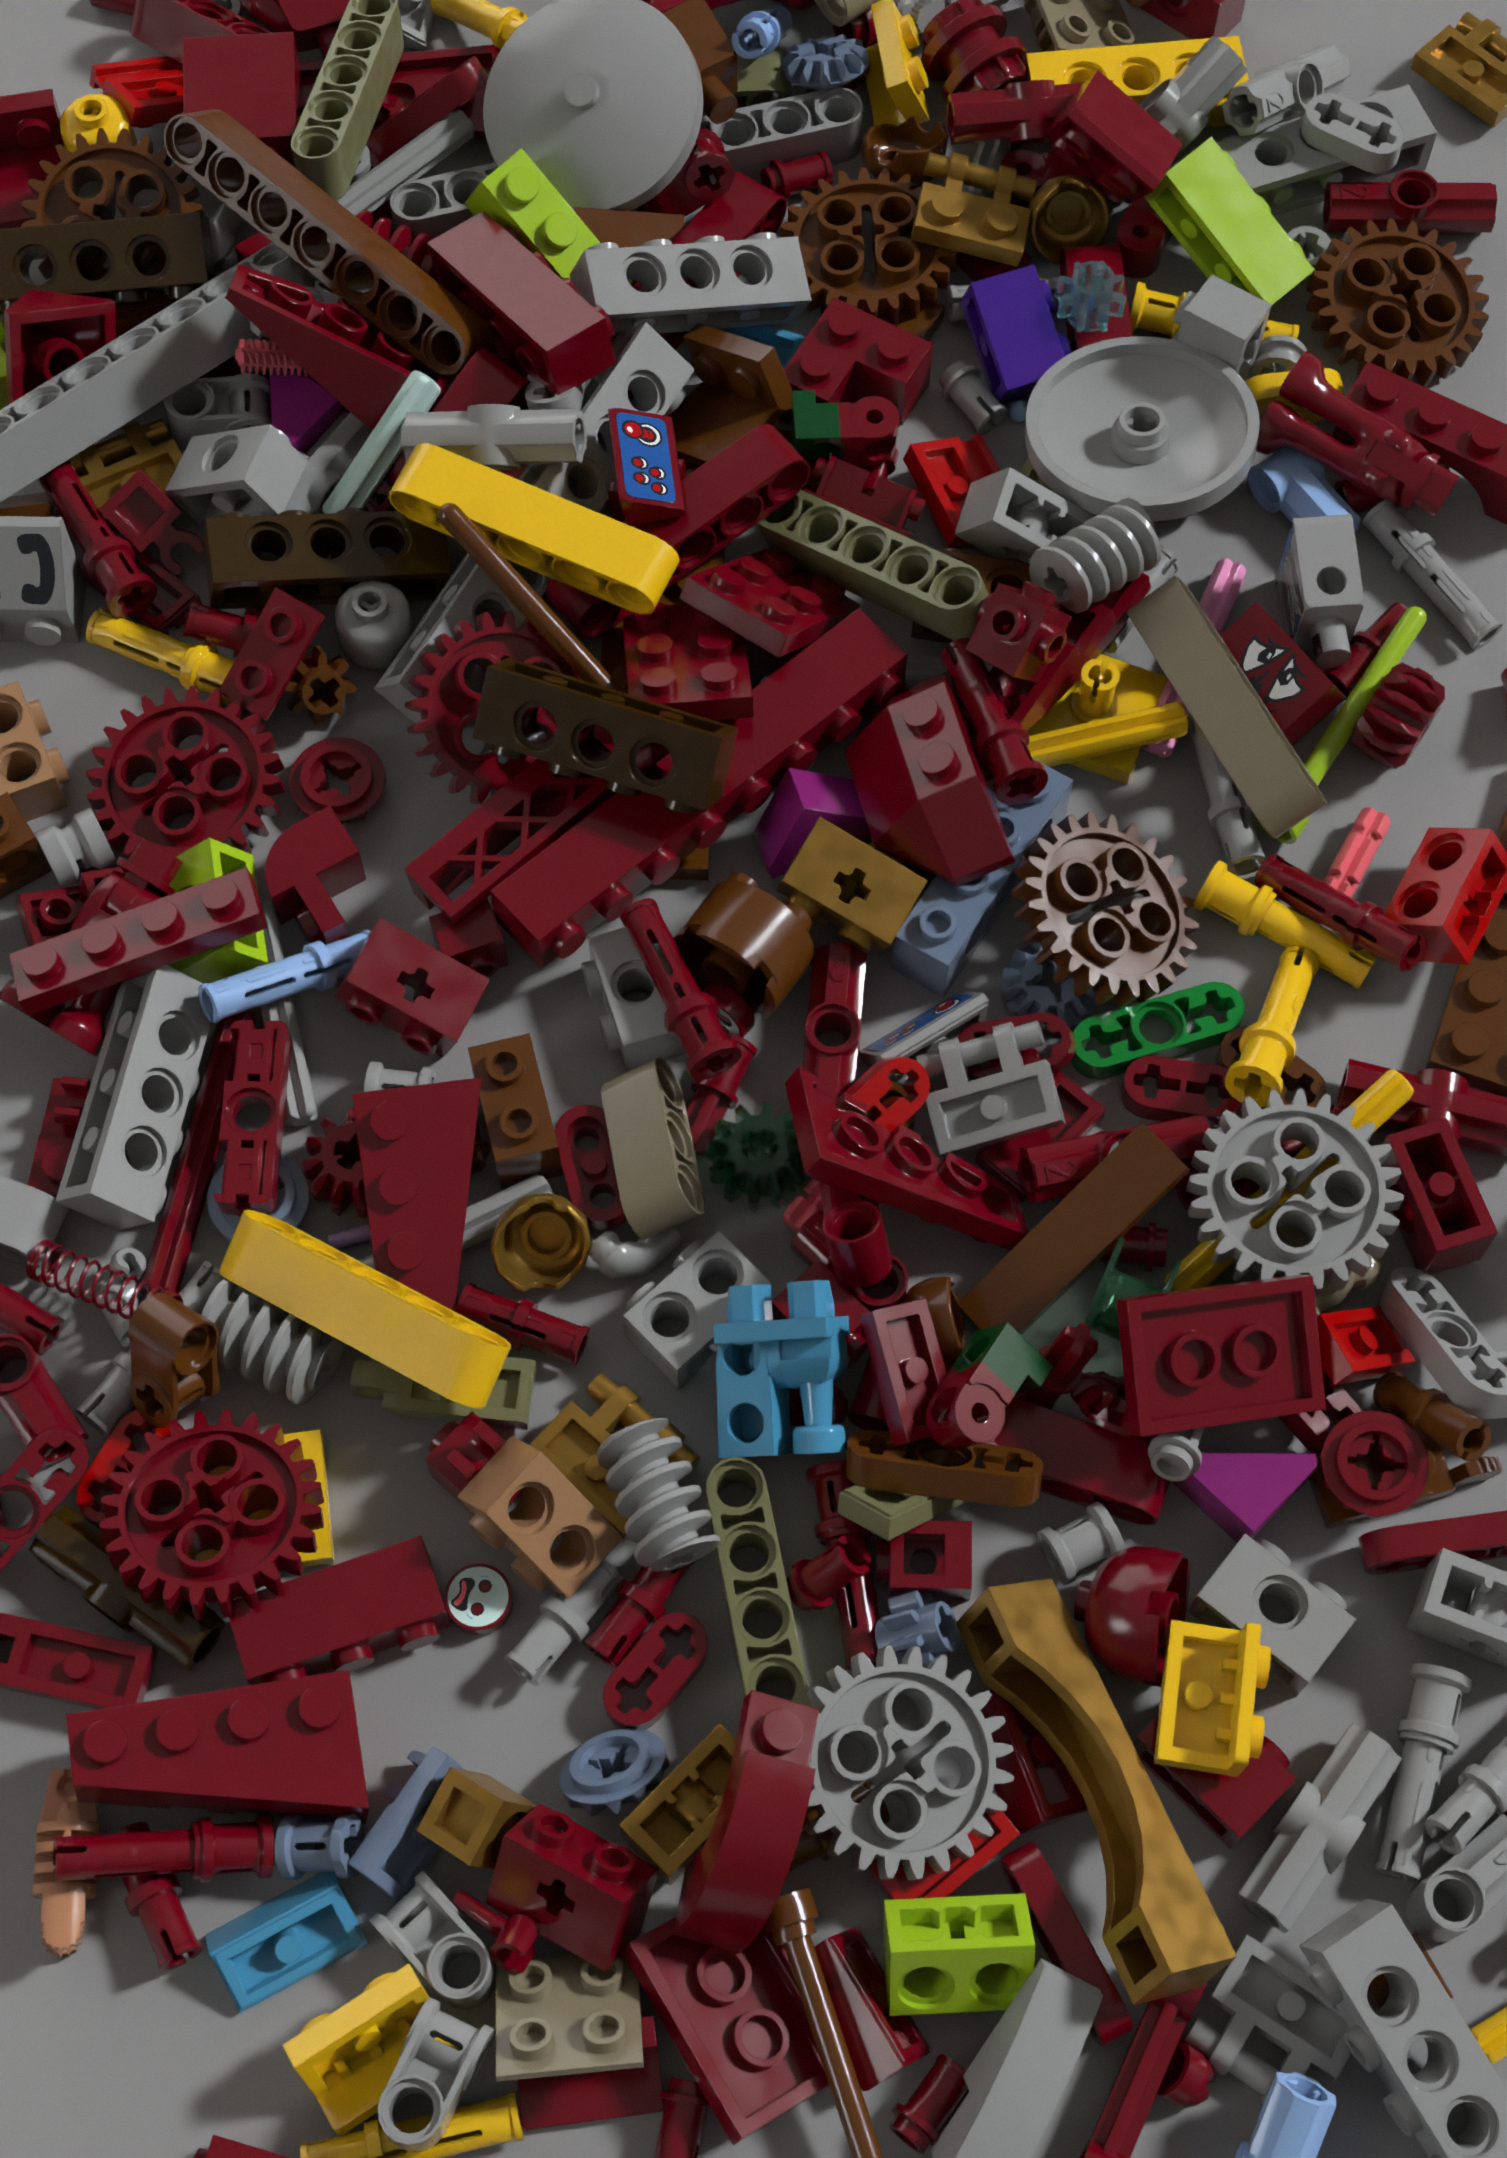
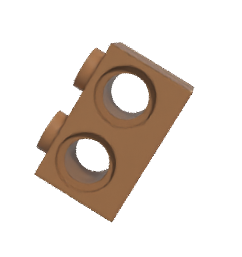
[0,681,70,822]
[457,1436,623,1599]

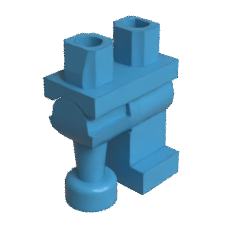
[713,1280,850,1458]

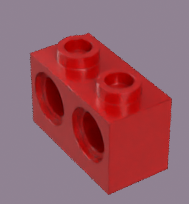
[1384,827,1507,965]

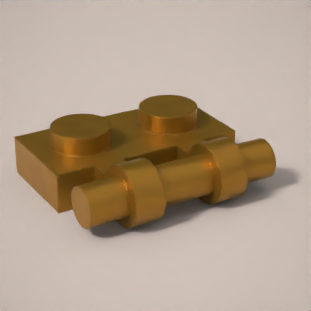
[1411,12,1507,128]
[910,152,1037,267]
[67,418,183,531]
[530,1373,701,1541]

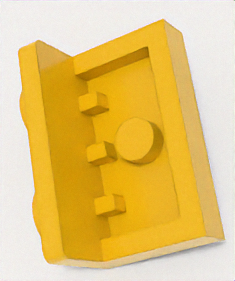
[865,0,930,126]
[1154,1620,1271,1777]
[282,1963,461,2135]

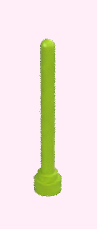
[1254,606,1427,844]

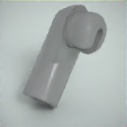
[589,1227,684,1278]

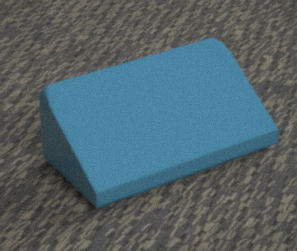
[206,1872,368,2013]

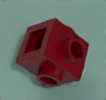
[965,581,1072,683]

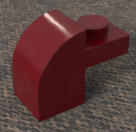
[265,805,366,945]

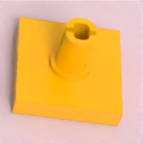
[1027,654,1168,785]

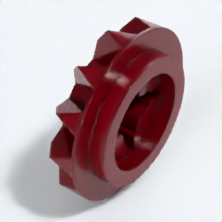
[289,737,387,825]
[1070,1371,1160,1439]
[1319,1411,1429,1519]

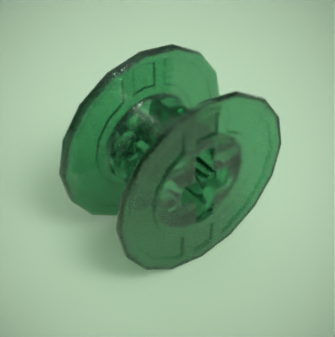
[1084,1237,1182,1341]

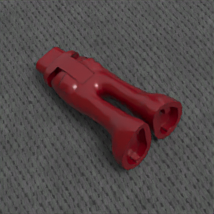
[1256,351,1460,517]
[0,838,183,1057]

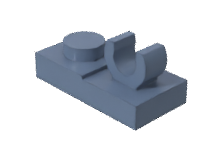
[347,1746,465,1902]

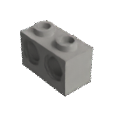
[623,1231,773,1390]

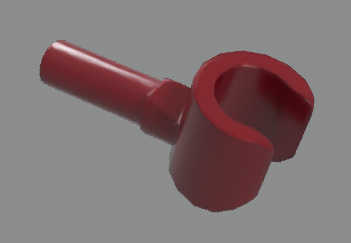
[452,1890,537,1974]

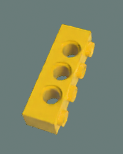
[1025,36,1249,127]

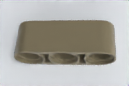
[601,1058,706,1240]

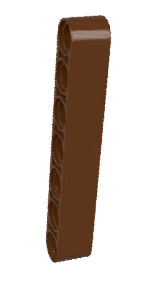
[163,109,495,376]

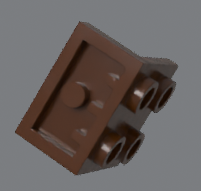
[668,323,792,466]

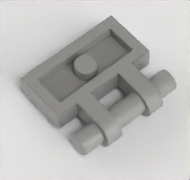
[916,1021,1066,1158]
[1183,1934,1352,2104]

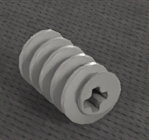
[1029,497,1161,613]
[201,1278,345,1405]
[596,1418,721,1572]

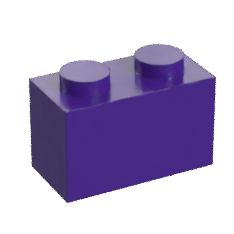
[960,264,1071,404]

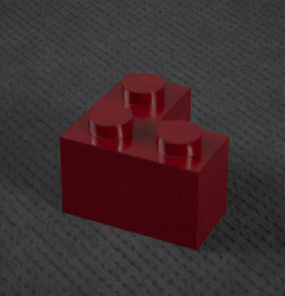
[779,297,933,425]

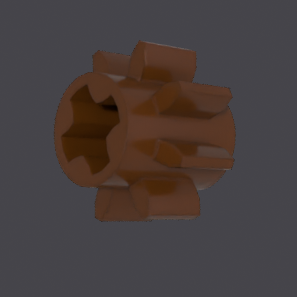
[285,645,357,724]

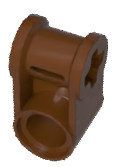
[128,1292,220,1428]

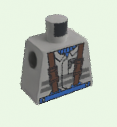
[1274,514,1364,668]

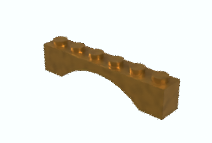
[956,1578,1237,2005]

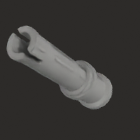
[1375,1663,1473,1883]

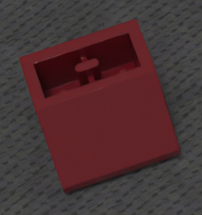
[1045,70,1183,205]

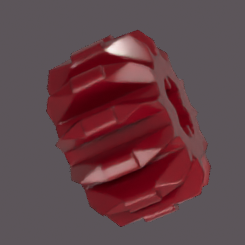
[1352,662,1445,769]
[301,1107,367,1219]

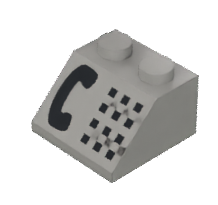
[0,516,87,646]

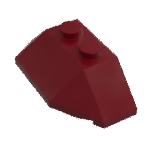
[844,671,1016,886]

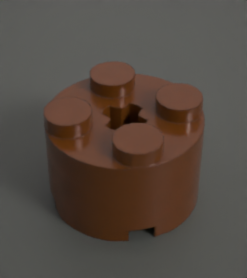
[674,872,815,1020]

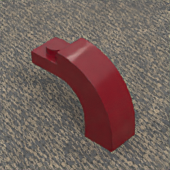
[672,1690,819,1953]

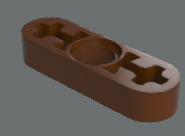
[845,1430,1043,1507]

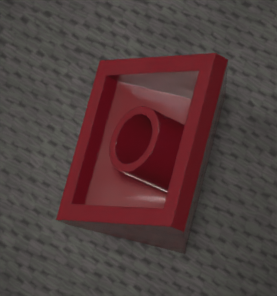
[4,289,116,405]

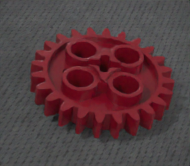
[405,611,580,804]
[86,686,285,859]
[100,1409,324,1620]

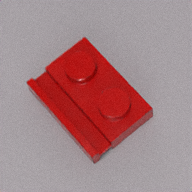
[89,56,184,128]
[903,433,1001,548]

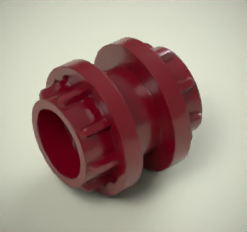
[921,0,1028,104]

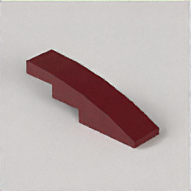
[962,573,1151,730]

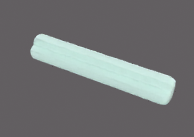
[322,370,441,514]

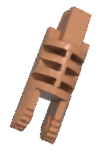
[32,1768,101,1959]

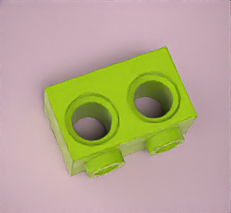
[883,1893,1035,2016]

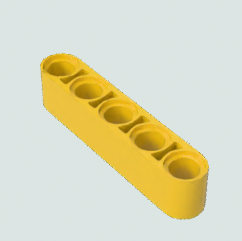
[388,443,680,615]
[219,1210,511,1409]

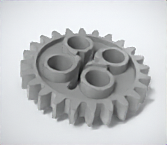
[1186,1089,1404,1298]
[806,1645,1014,1881]

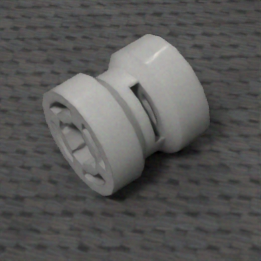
[34,807,117,888]

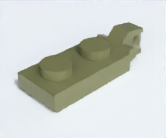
[349,1357,536,1430]

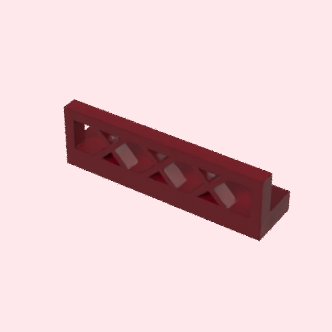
[404,725,614,925]

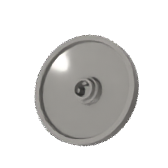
[483,0,704,211]
[1025,336,1260,522]

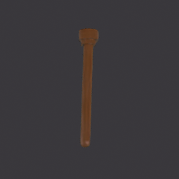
[438,503,628,694]
[763,1888,883,2158]

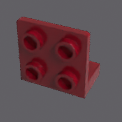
[0,89,65,229]

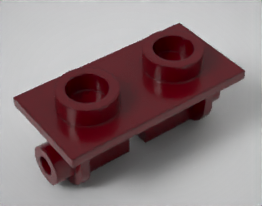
[803,455,926,539]
[219,587,325,721]

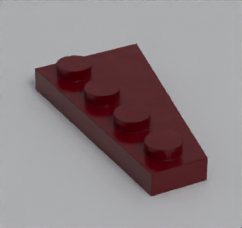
[352,1077,482,1311]

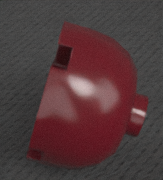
[1074,1546,1190,1687]

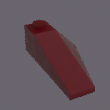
[225,265,458,429]

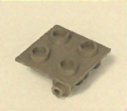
[1024,0,1137,52]
[496,1954,644,2082]

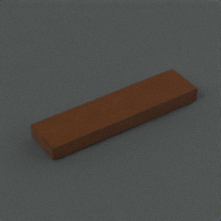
[958,1122,1191,1335]

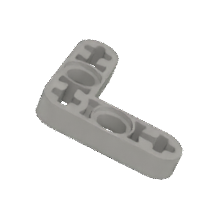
[1379,1266,1507,1419]

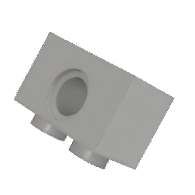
[165,424,308,528]
[581,927,686,1071]
[1188,1534,1356,1696]

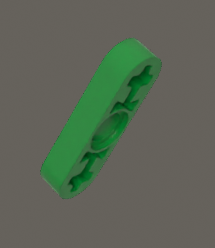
[1071,982,1245,1079]

